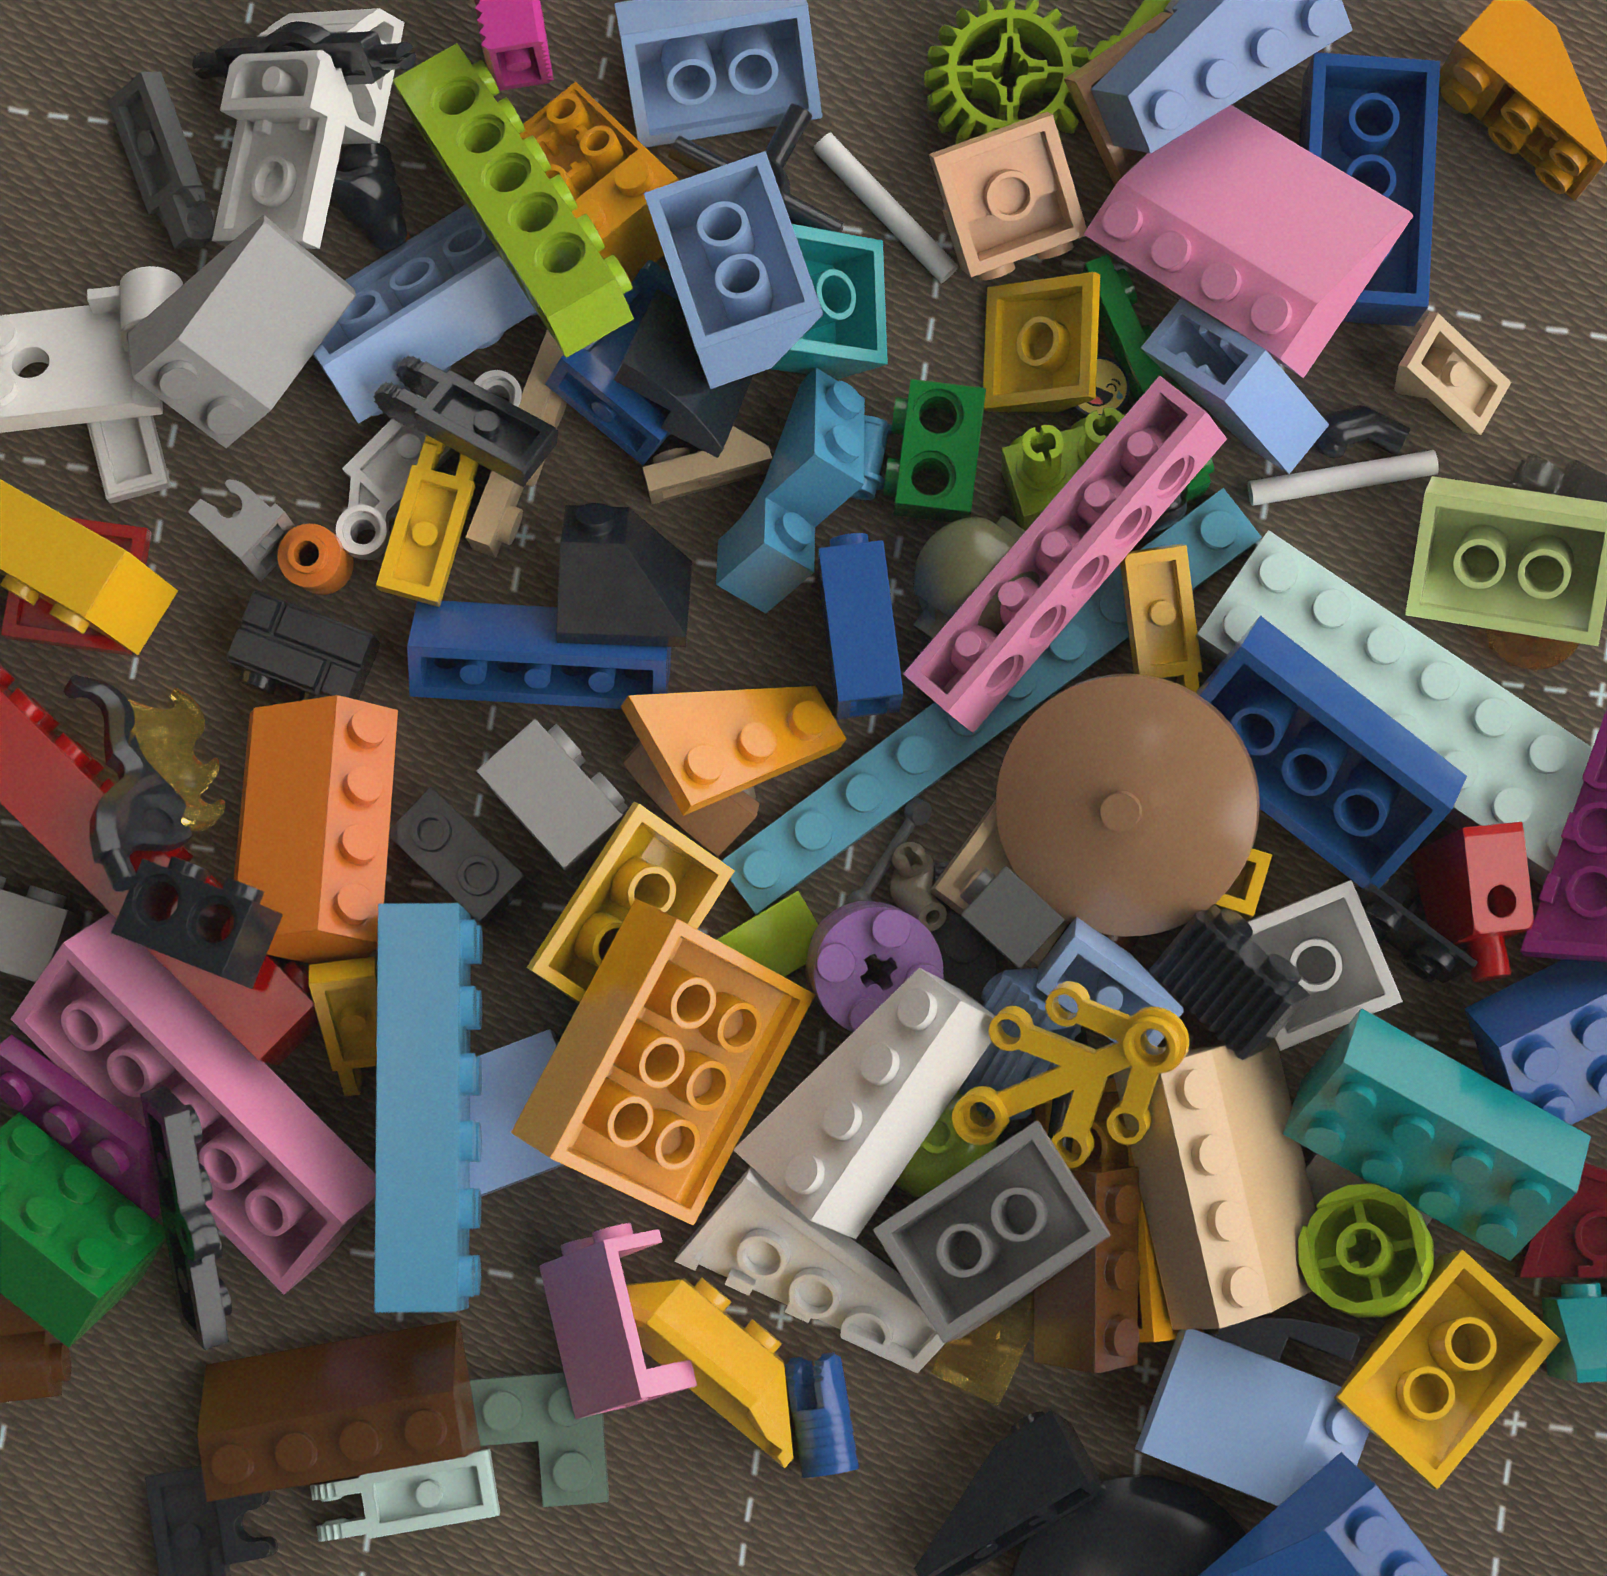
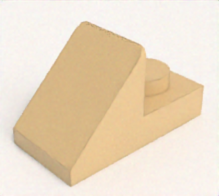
[1394,312,1511,435]
[642,426,772,504]

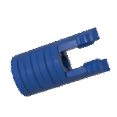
[785,1352,859,1478]

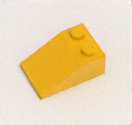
[1334,1249,1561,1489]

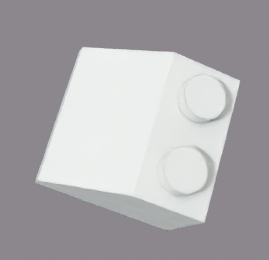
[1247,880,1403,1051]

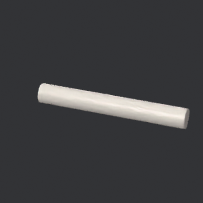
[813,132,959,283]
[1248,450,1439,506]

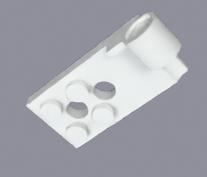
[0,266,183,433]

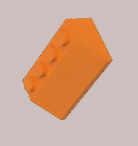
[228,695,398,964]

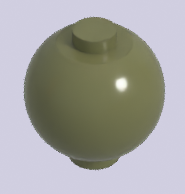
[913,516,1040,640]

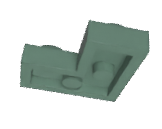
[470,1372,609,1507]

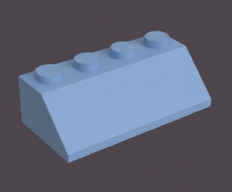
[313,204,538,424]

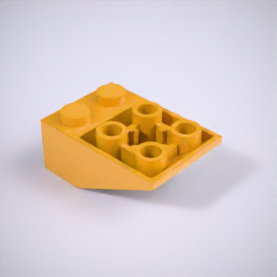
[1439,0,1607,201]
[519,82,679,282]

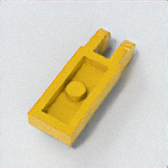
[376,435,479,607]
[1120,544,1202,693]
[309,956,378,1097]

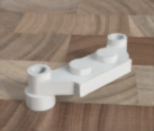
[336,370,522,560]

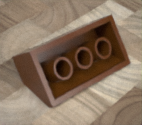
[197,1319,481,1502]

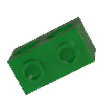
[883,379,986,522]

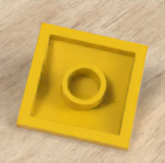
[983,272,1100,412]

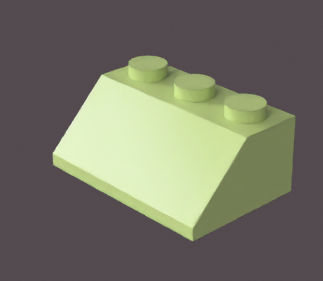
[1405,476,1607,646]

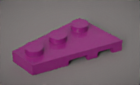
[0,1034,160,1219]

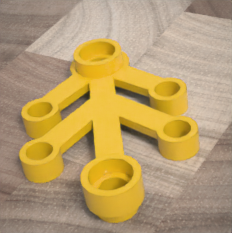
[952,981,1189,1168]

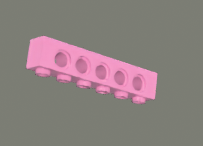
[903,376,1227,733]

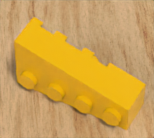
[0,479,178,655]

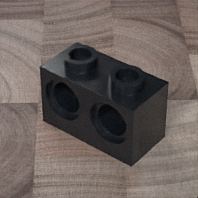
[389,787,530,928]
[111,856,283,989]

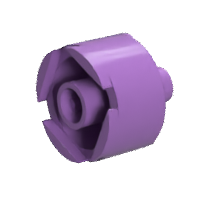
[805,901,944,1032]

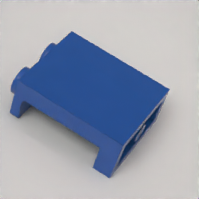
[545,260,680,466]

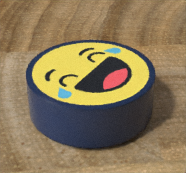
[1071,356,1130,419]

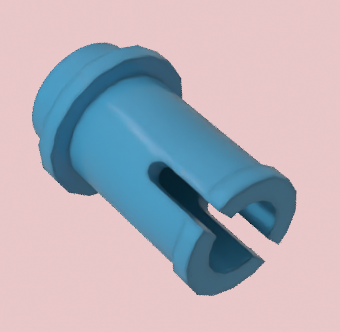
[851,415,892,500]

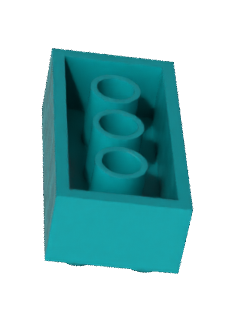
[1283,1008,1591,1261]

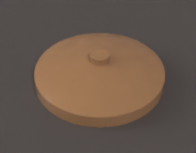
[995,674,1260,936]

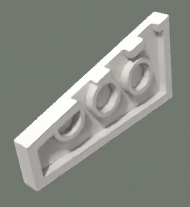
[675,1166,945,1373]

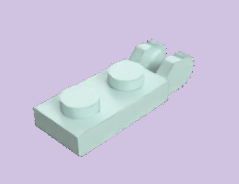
[310,1448,500,1541]

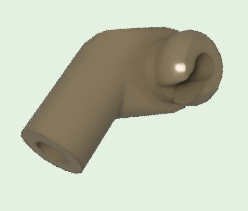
[890,842,947,931]

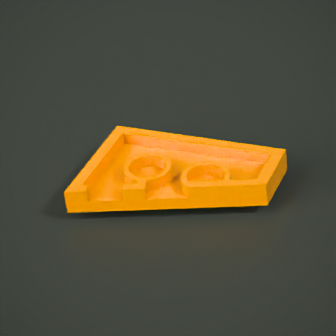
[620,686,847,816]

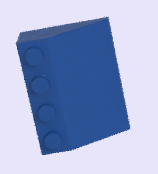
[1199,1452,1447,1576]

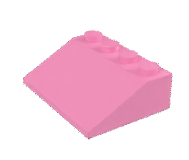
[1084,105,1414,378]

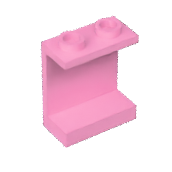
[539,1223,697,1419]

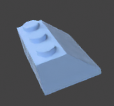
[614,0,822,148]
[644,151,823,389]

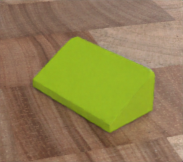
[717,891,818,977]

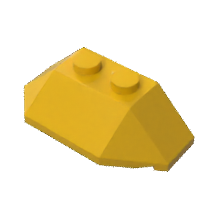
[626,1278,793,1468]

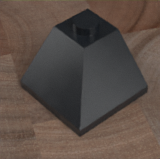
[557,503,692,647]

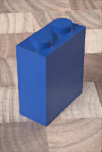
[818,533,903,720]

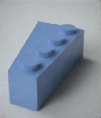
[1091,0,1353,153]

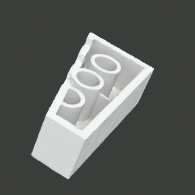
[733,968,1004,1239]

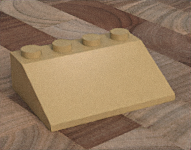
[1114,1038,1316,1330]

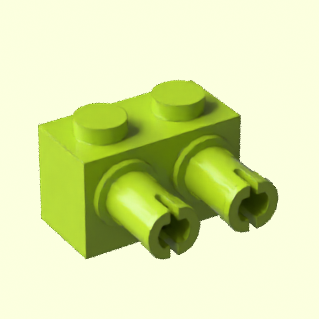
[1001,407,1125,531]

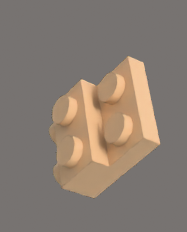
[929,112,1087,280]

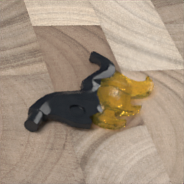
[63,675,226,892]

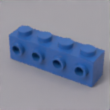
[407,601,671,709]

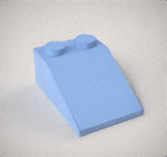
[1135,1329,1369,1506]

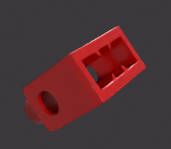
[1410,822,1534,982]

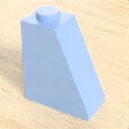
[1141,298,1329,474]

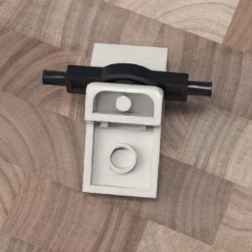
[192,8,416,249]

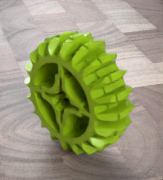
[924,0,1090,145]

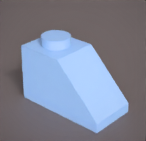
[1036,917,1184,1047]

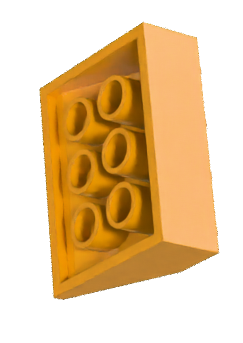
[511,898,816,1226]

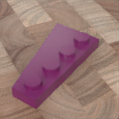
[1520,709,1607,962]

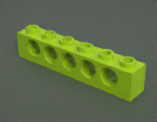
[393,43,634,358]

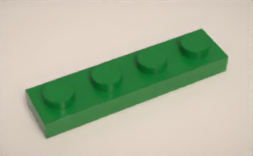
[1082,254,1215,502]

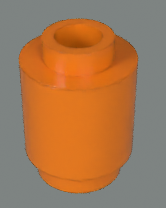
[277,523,354,595]

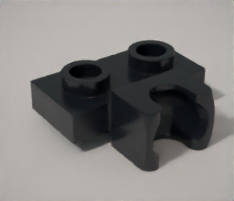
[145,1466,278,1576]

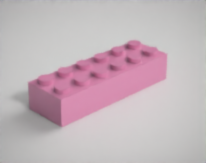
[11,913,376,1294]

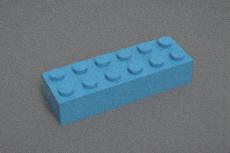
[374,903,483,1312]

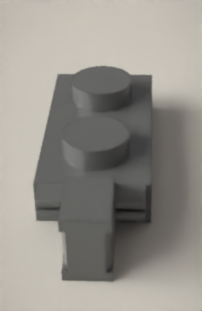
[108,72,215,249]

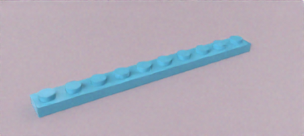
[722,488,1262,916]

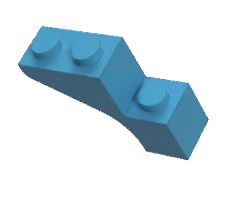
[716,368,865,613]

